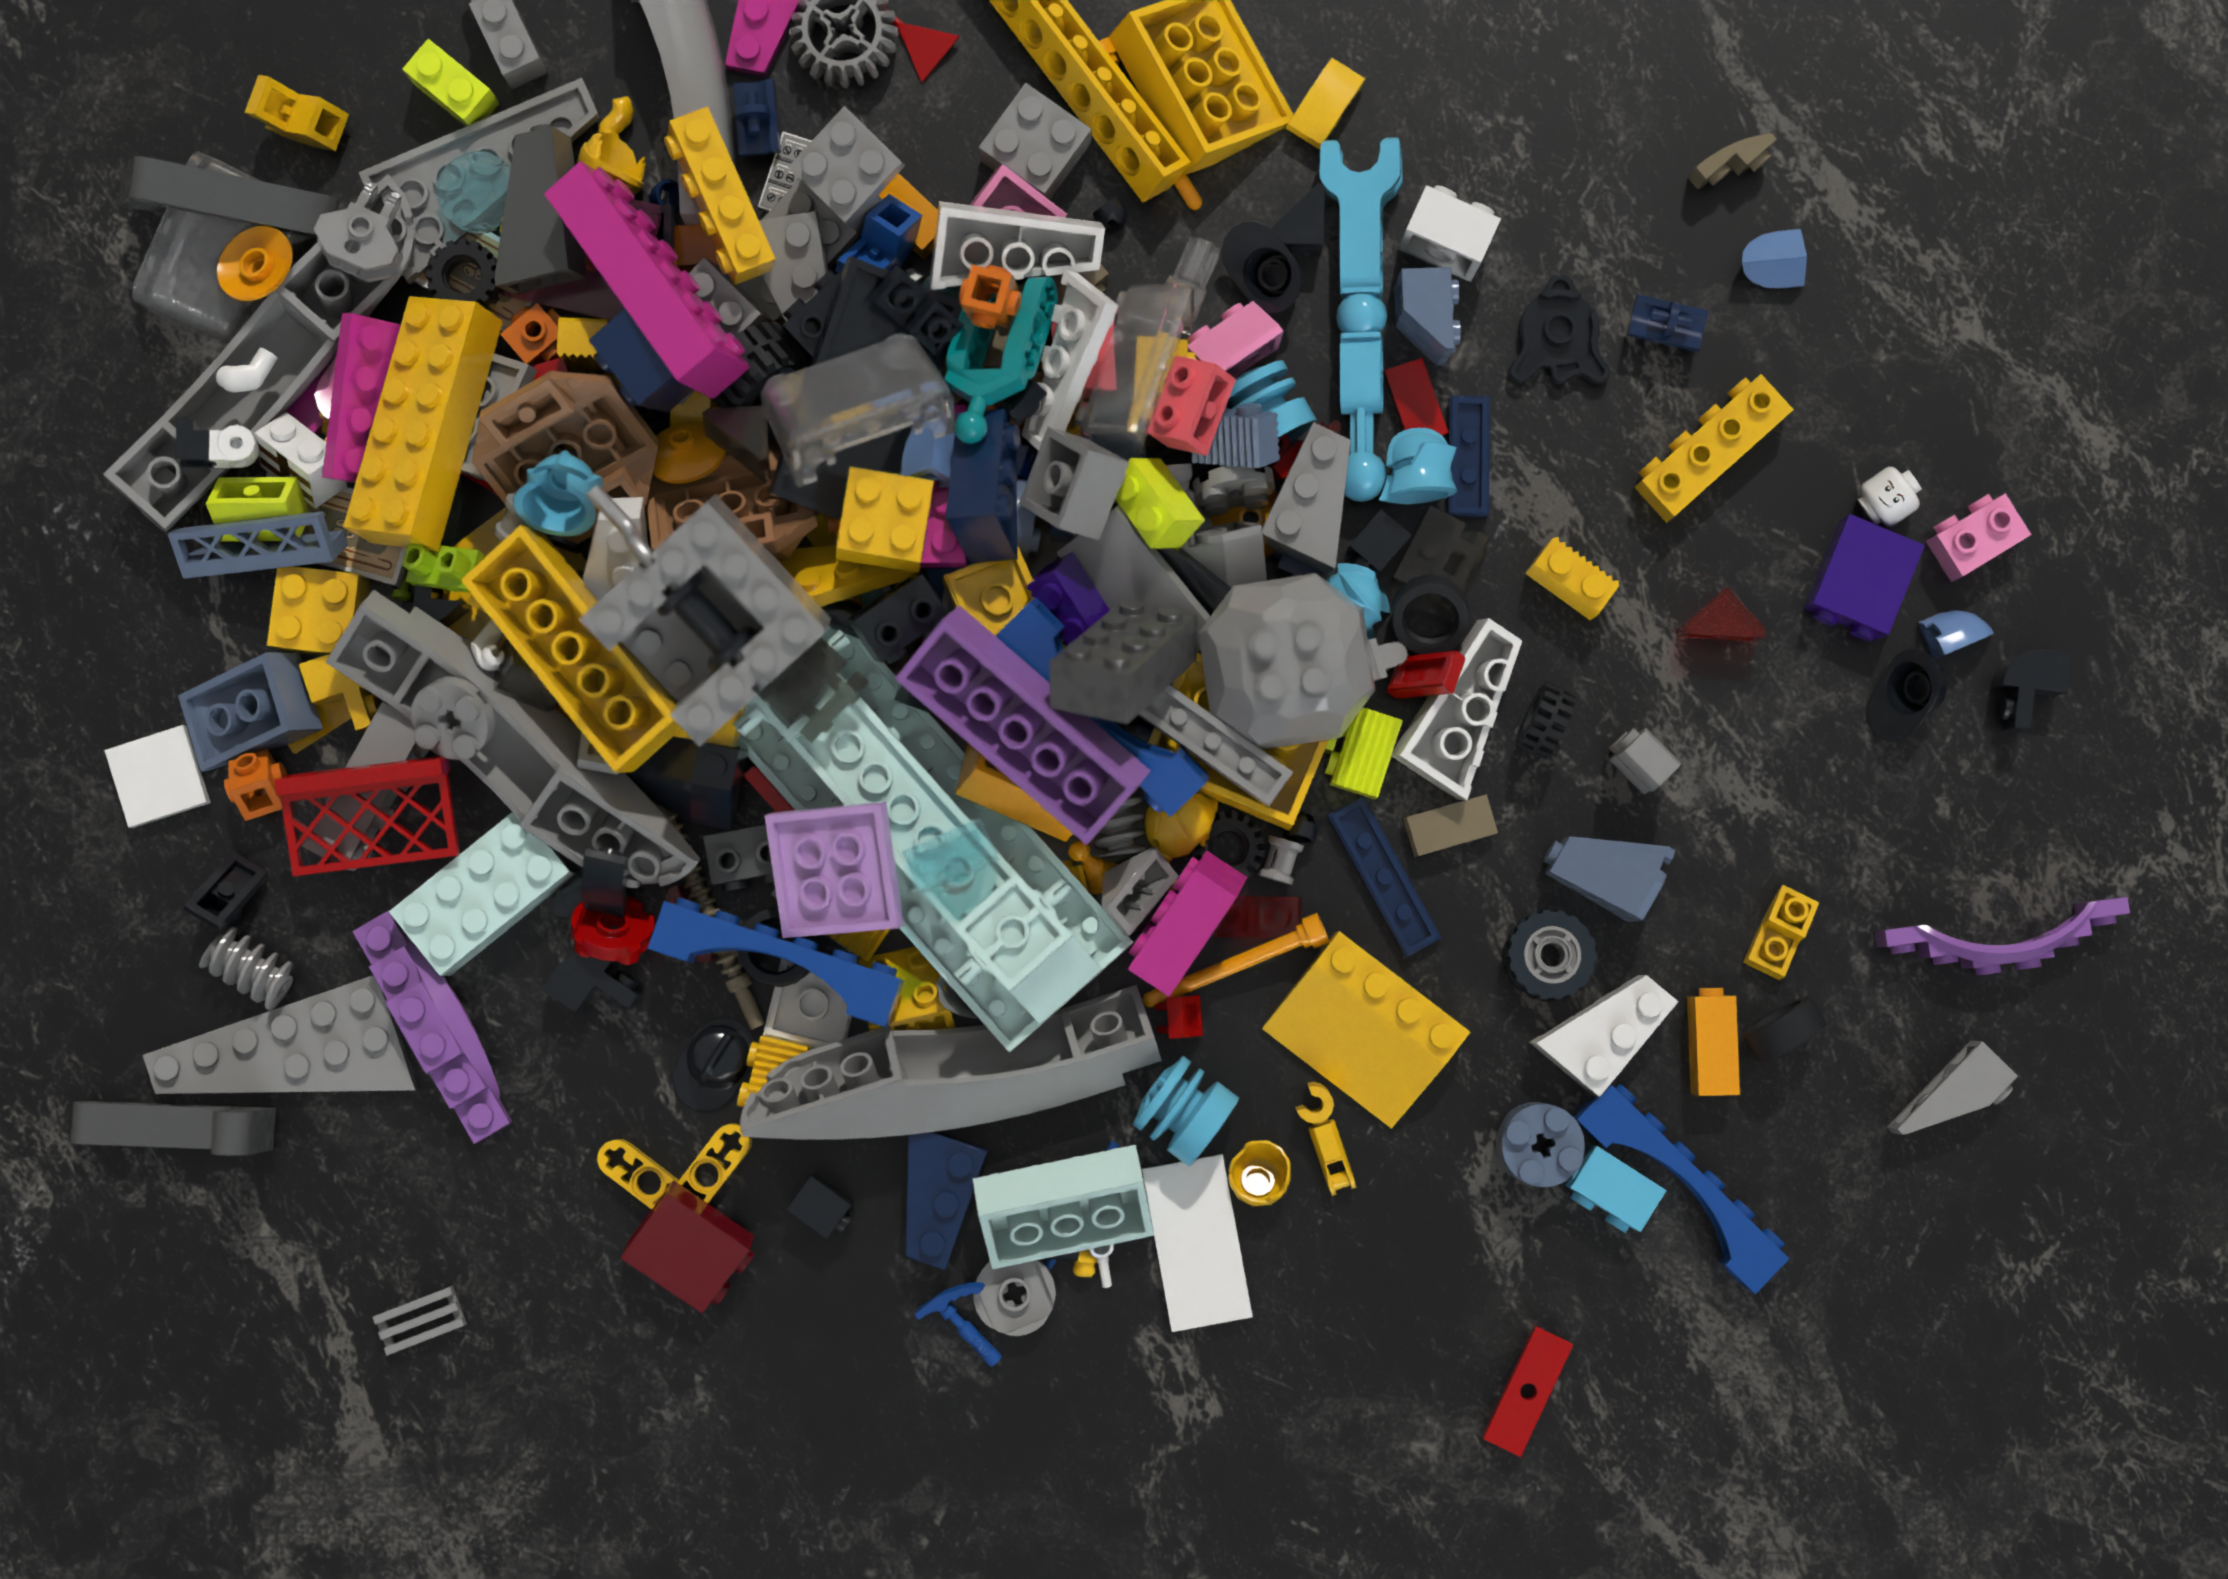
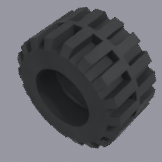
[711,322,812,430]

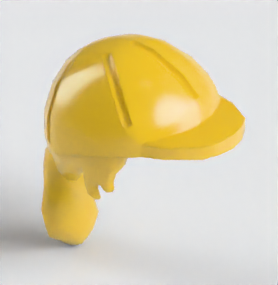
[577,96,646,195]
[1144,791,1218,896]

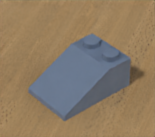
[178,652,323,772]

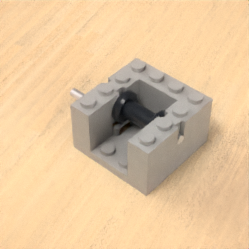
[579,484,831,747]

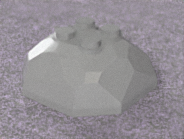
[1198,573,1375,750]

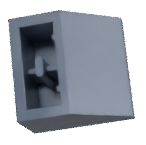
[1393,267,1461,366]

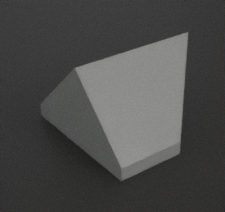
[1102,847,1179,936]

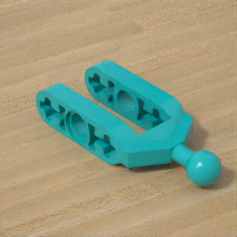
[944,277,1058,444]

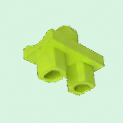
[402,543,485,593]

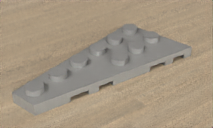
[358,78,600,285]
[143,975,419,1094]

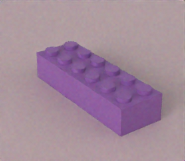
[895,605,1151,845]

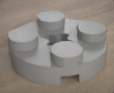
[1192,466,1275,516]
[411,676,495,760]
[973,1260,1056,1336]

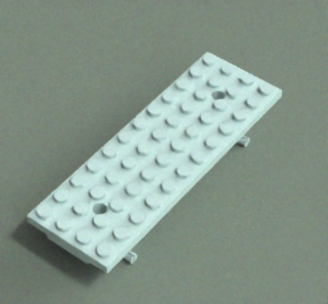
[733,626,1133,1053]

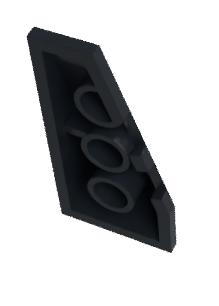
[624,736,748,831]

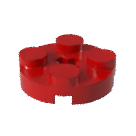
[570,896,655,965]

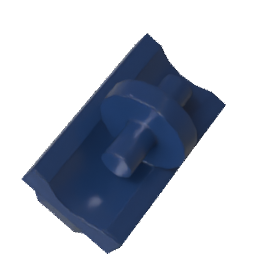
[733,78,781,158]
[1627,294,1708,352]

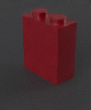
[620,1180,754,1313]

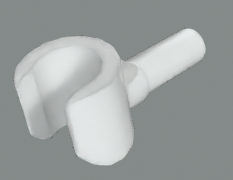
[1089,1244,1114,1288]

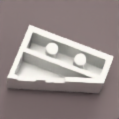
[582,497,649,600]
[1529,975,1678,1097]

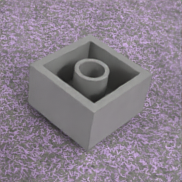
[979,83,1092,200]
[1019,427,1129,540]

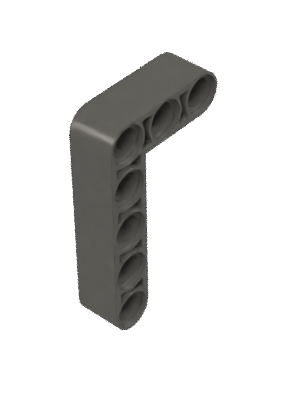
[118,156,339,238]
[70,1101,276,1155]

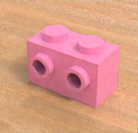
[1926,493,2031,582]

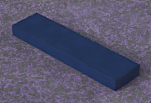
[1327,796,1442,958]

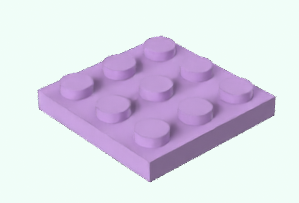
[764,801,904,938]

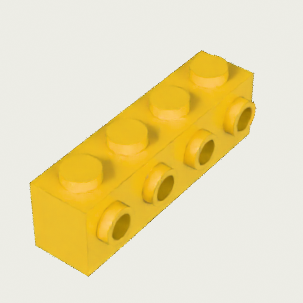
[664,106,776,285]
[1634,374,1794,523]

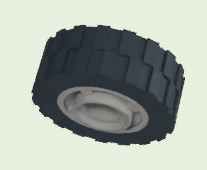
[1502,910,1598,1001]

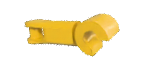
[1295,1082,1357,1196]

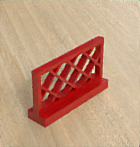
[274,756,460,876]

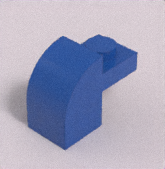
[835,194,922,273]

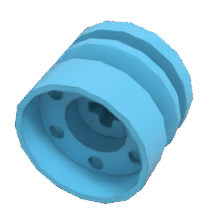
[1227,360,1317,445]
[1132,1055,1239,1167]

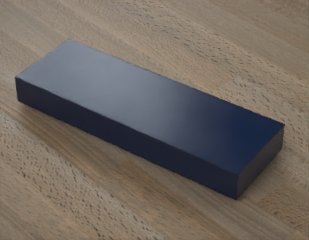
[1447,395,1490,518]

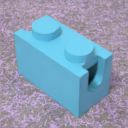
[1564,1144,1667,1233]

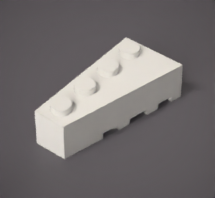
[929,201,1105,290]
[1392,618,1522,800]

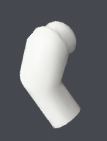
[216,347,278,393]
[471,619,505,671]

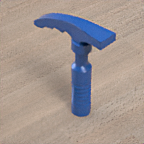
[914,1282,1002,1367]

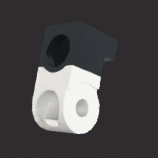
[175,418,259,468]

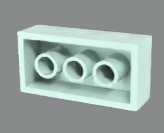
[389,812,578,976]
[973,1145,1154,1269]

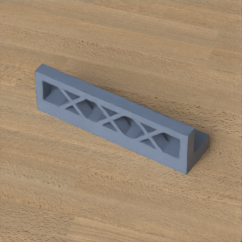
[168,511,348,579]

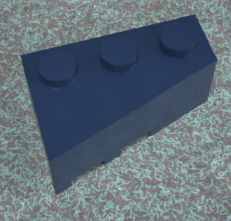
[946,409,1020,563]
[906,1131,988,1270]

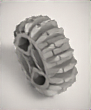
[789,0,898,88]

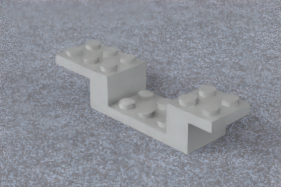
[678,106,906,405]

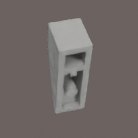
[1886,1041,2018,1135]

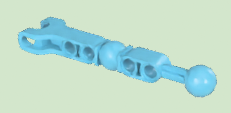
[1320,137,1403,502]

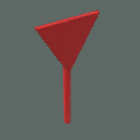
[885,9,960,83]

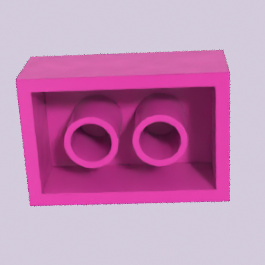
[1128,850,1248,997]

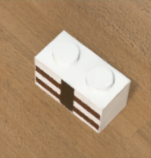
[254,412,347,509]

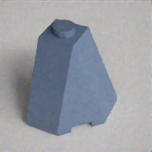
[1543,836,1676,922]

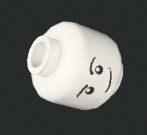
[1857,467,1922,527]

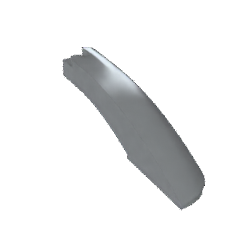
[631,0,736,225]
[103,174,415,532]
[326,590,700,888]
[740,985,1162,1140]

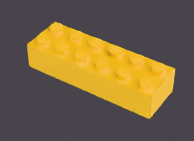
[343,296,503,552]
[461,525,682,773]

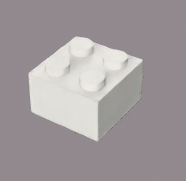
[1398,185,1501,282]

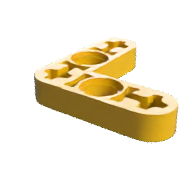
[597,1123,752,1209]

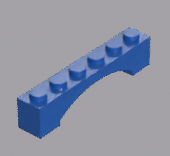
[996,597,1210,817]
[648,897,905,1029]
[1572,1083,1790,1294]

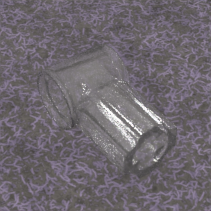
[1157,237,1221,324]

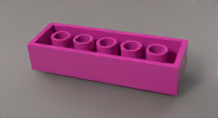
[544,161,750,399]

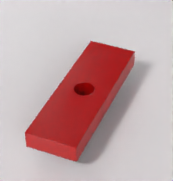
[1482,1325,1574,1457]

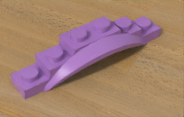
[1874,897,2130,975]
[352,911,512,1144]

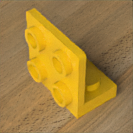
[858,946,956,1031]

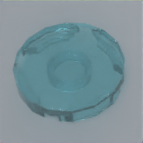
[437,151,511,234]

